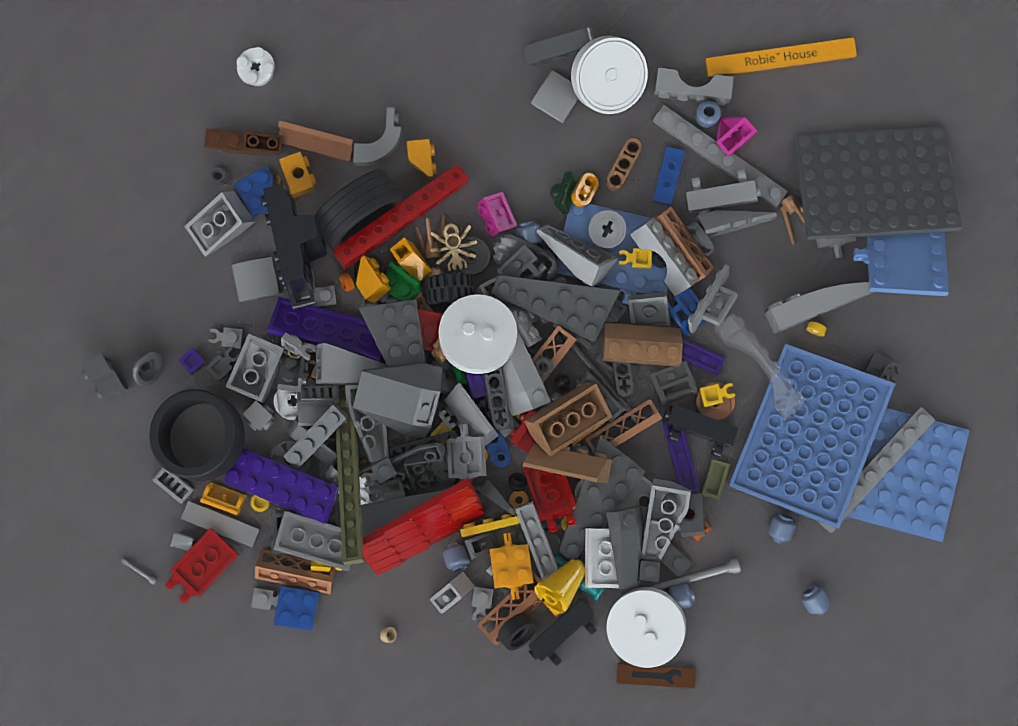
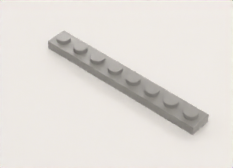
[652,105,788,208]
[818,407,935,533]

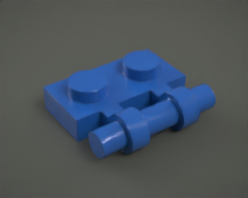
[668,287,706,336]

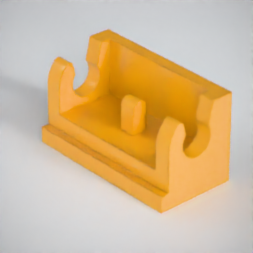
[200,482,247,515]

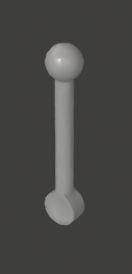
[121,558,156,584]

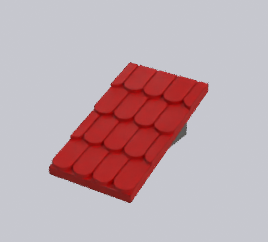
[361,478,486,575]

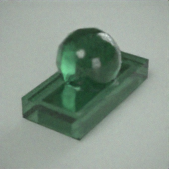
[550,171,578,214]

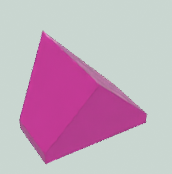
[716,117,758,157]

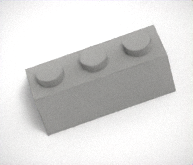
[444,383,499,446]

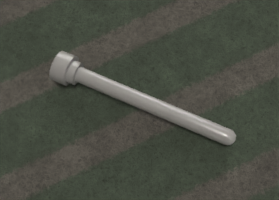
[650,557,741,590]

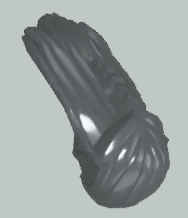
[493,234,558,281]

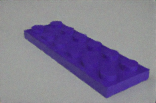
[267,297,381,362]
[224,448,339,524]

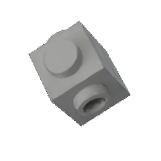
[243,401,275,431]

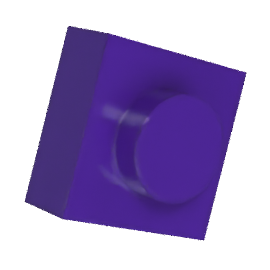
[178,348,206,375]

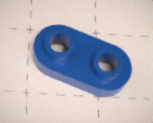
[486,431,511,468]

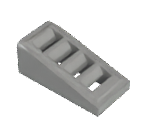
[152,467,194,504]

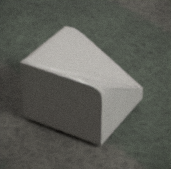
[170,532,196,551]

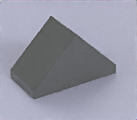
[465,530,500,559]

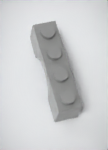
[654,68,734,105]
[630,217,699,296]

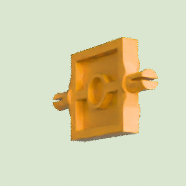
[490,533,533,600]

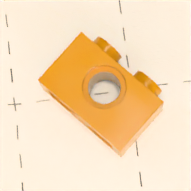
[279,152,317,198]

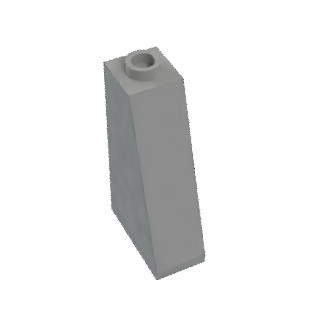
[316,343,387,385]

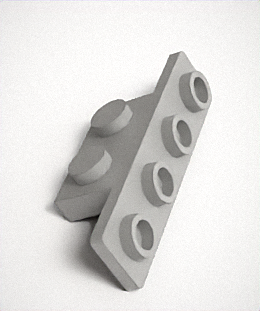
[688,264,738,333]

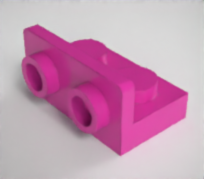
[477,192,517,238]

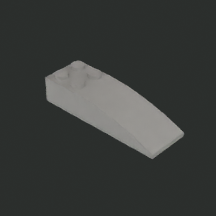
[765,282,874,334]

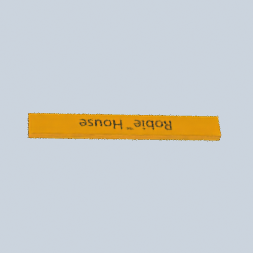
[705,37,857,78]

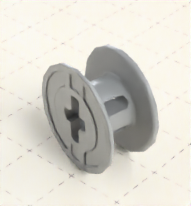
[588,210,627,249]

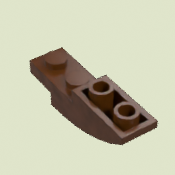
[204,128,283,155]

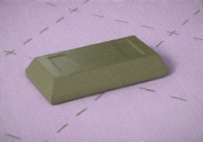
[701,458,730,501]

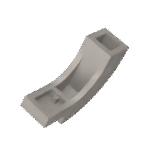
[353,107,402,166]

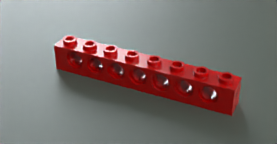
[333,163,469,270]

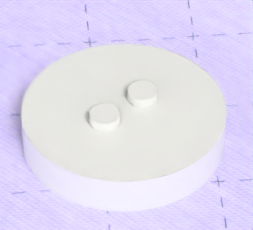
[571,36,648,114]
[439,295,517,374]
[607,587,686,668]

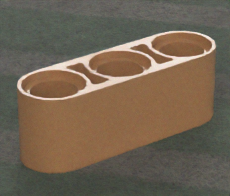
[606,138,642,192]

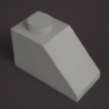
[429,572,475,614]

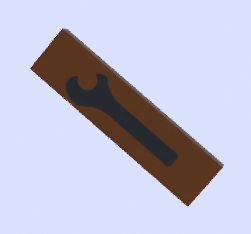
[616,663,696,688]

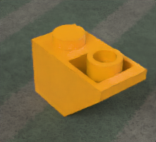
[407,139,437,180]
[390,237,433,282]
[356,256,391,303]

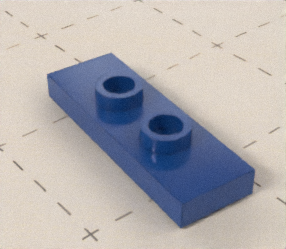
[652,146,685,206]

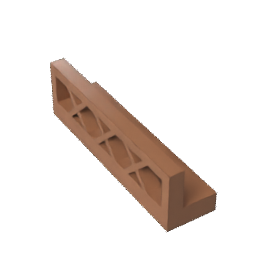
[278,121,354,163]
[655,206,714,284]
[532,325,577,383]
[585,399,662,453]
[255,549,336,594]
[477,572,544,646]

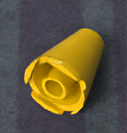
[534,559,585,613]

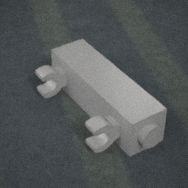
[686,169,761,214]

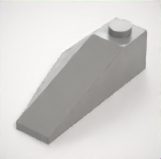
[695,209,777,238]
[641,478,691,562]

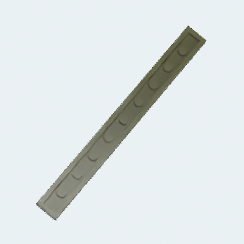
[336,385,364,566]

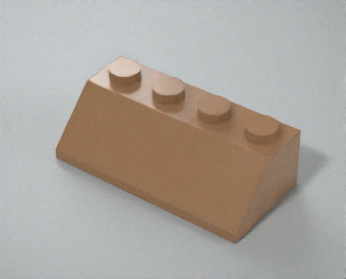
[602,323,683,367]
[524,382,612,456]
[523,444,612,483]

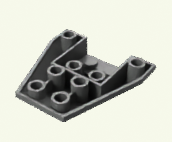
[353,363,442,439]
[369,443,458,497]

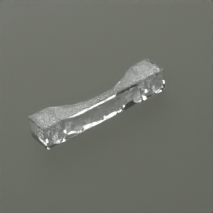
[715,313,805,421]

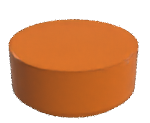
[339,272,355,293]

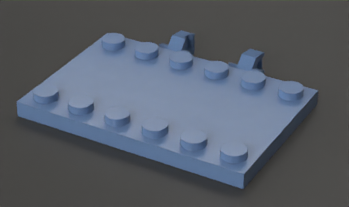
[557,200,680,305]
[853,232,949,296]

